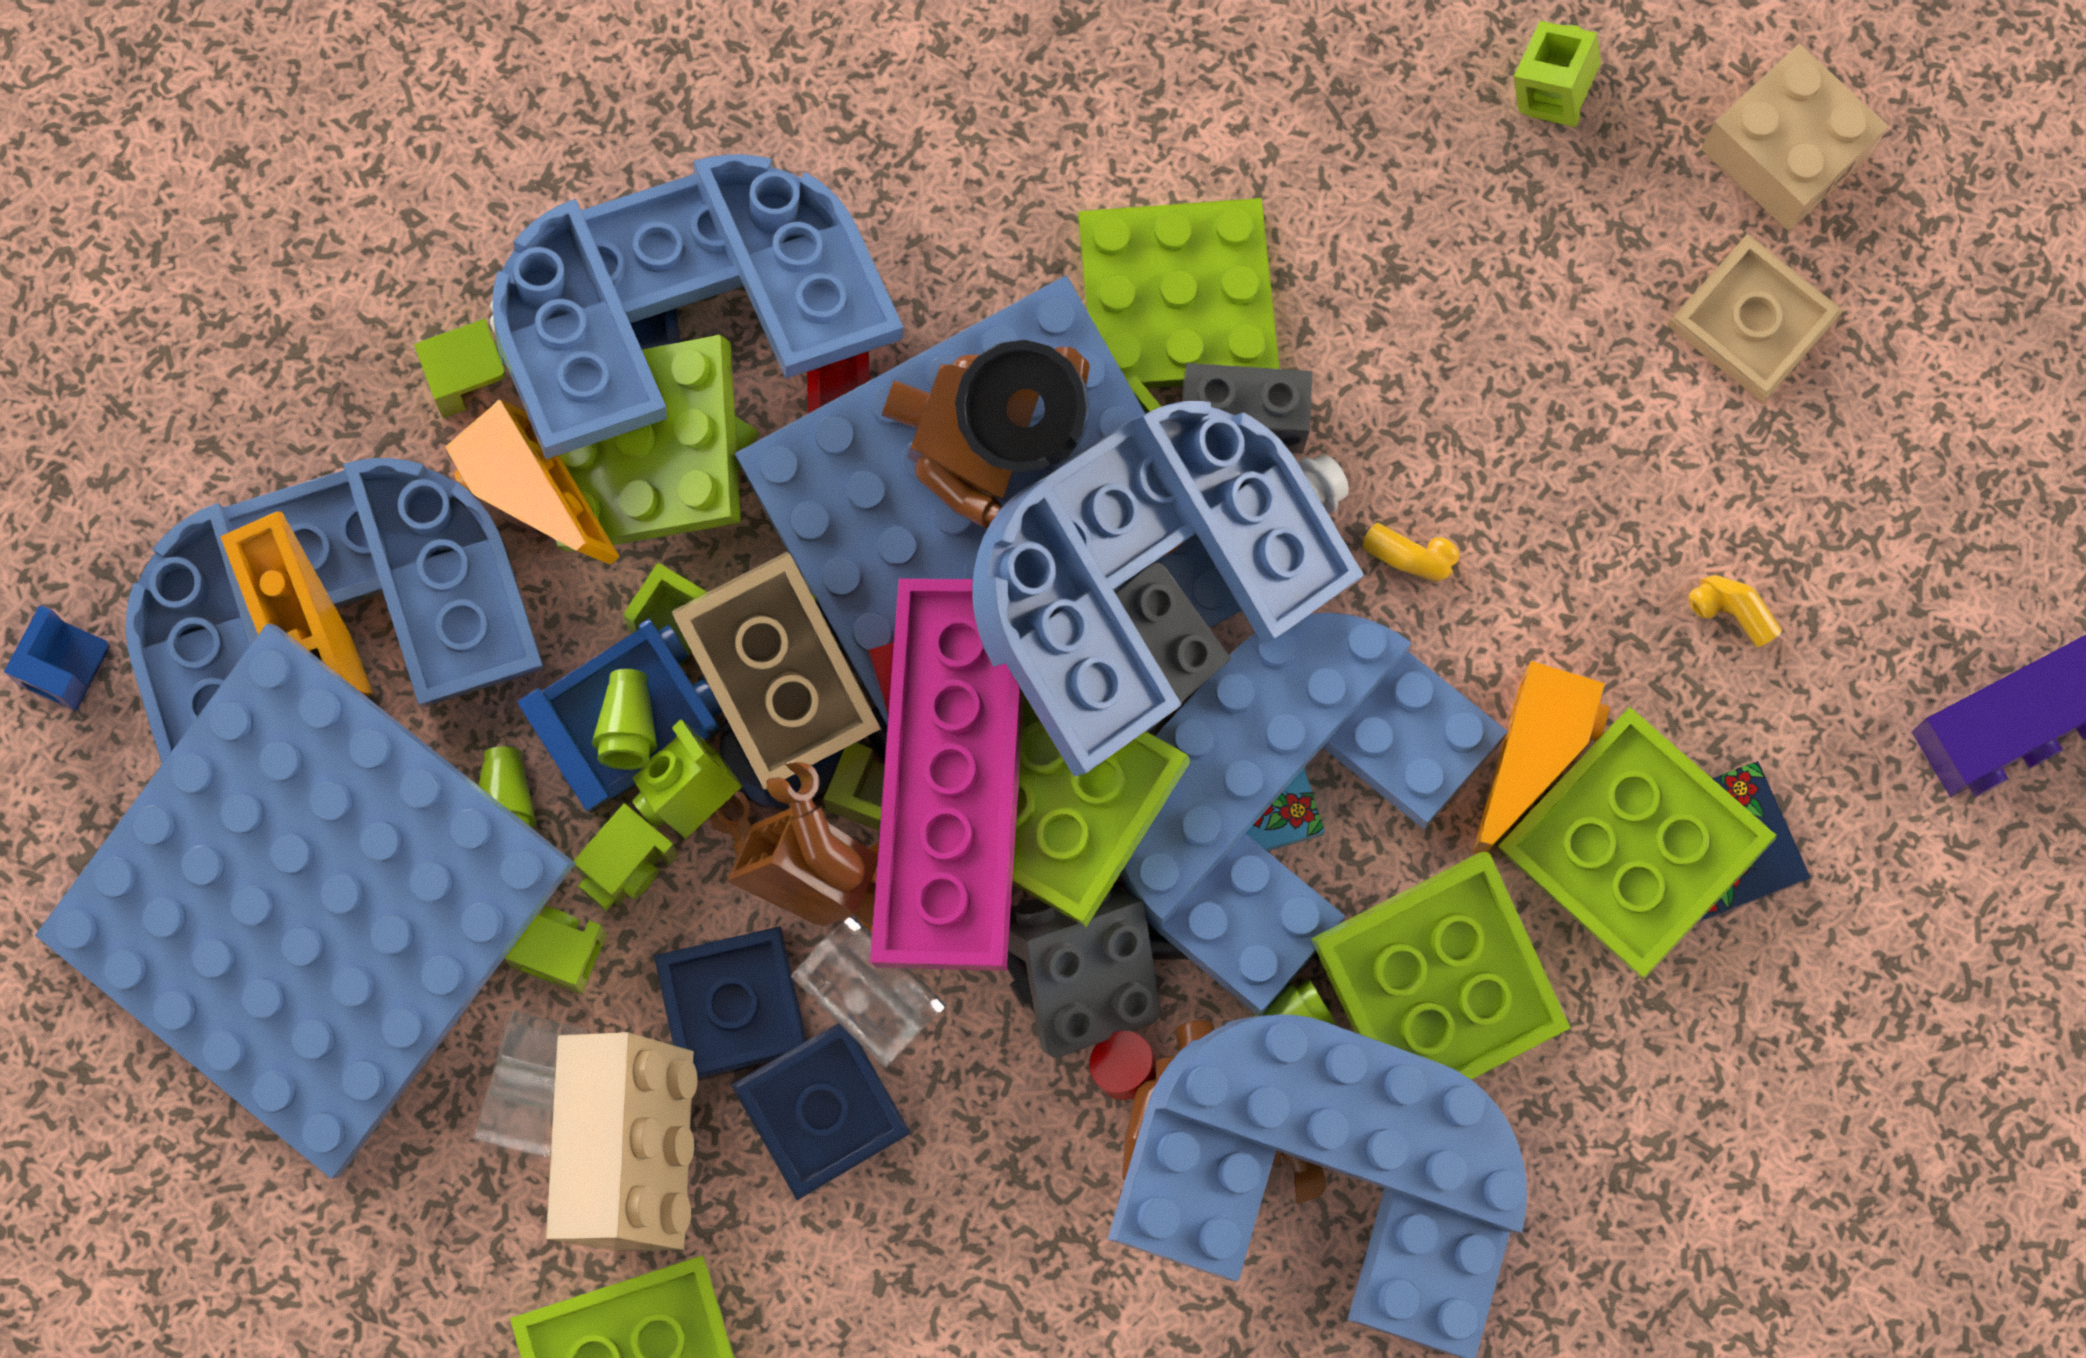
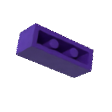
[1911,635,2086,798]

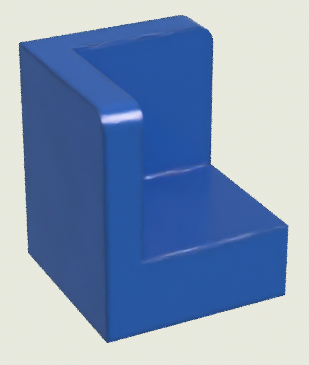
[4,605,110,712]

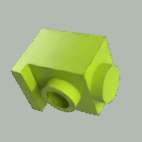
[1513,21,1601,127]
[632,719,743,839]
[574,803,678,911]
[504,906,607,995]

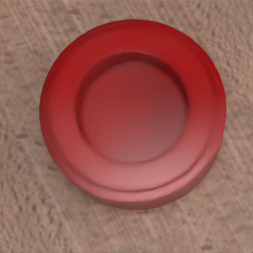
[1089,1031,1158,1100]

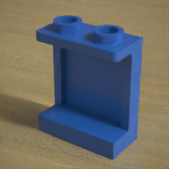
[516,618,723,813]

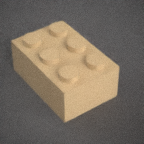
[672,552,881,790]
[546,1032,697,1251]

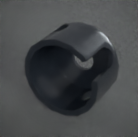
[955,340,1090,473]

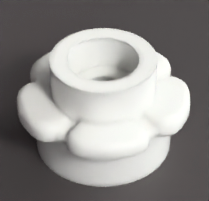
[1299,454,1349,514]

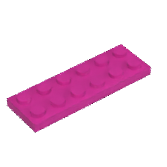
[870,579,1024,971]

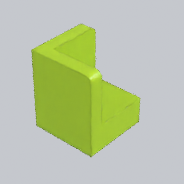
[414,318,506,418]
[623,563,707,666]
[824,742,885,831]

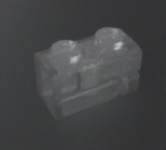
[791,916,947,1068]

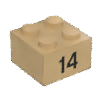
[1701,43,1889,231]

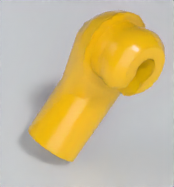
[1362,523,1460,582]
[1688,575,1782,647]

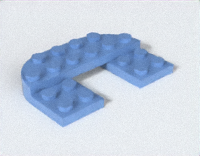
[492,154,904,459]
[972,401,1364,776]
[126,458,544,764]
[1120,613,1508,1016]
[1107,1015,1527,1358]

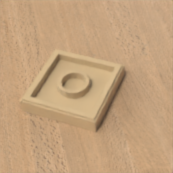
[1667,233,1844,403]

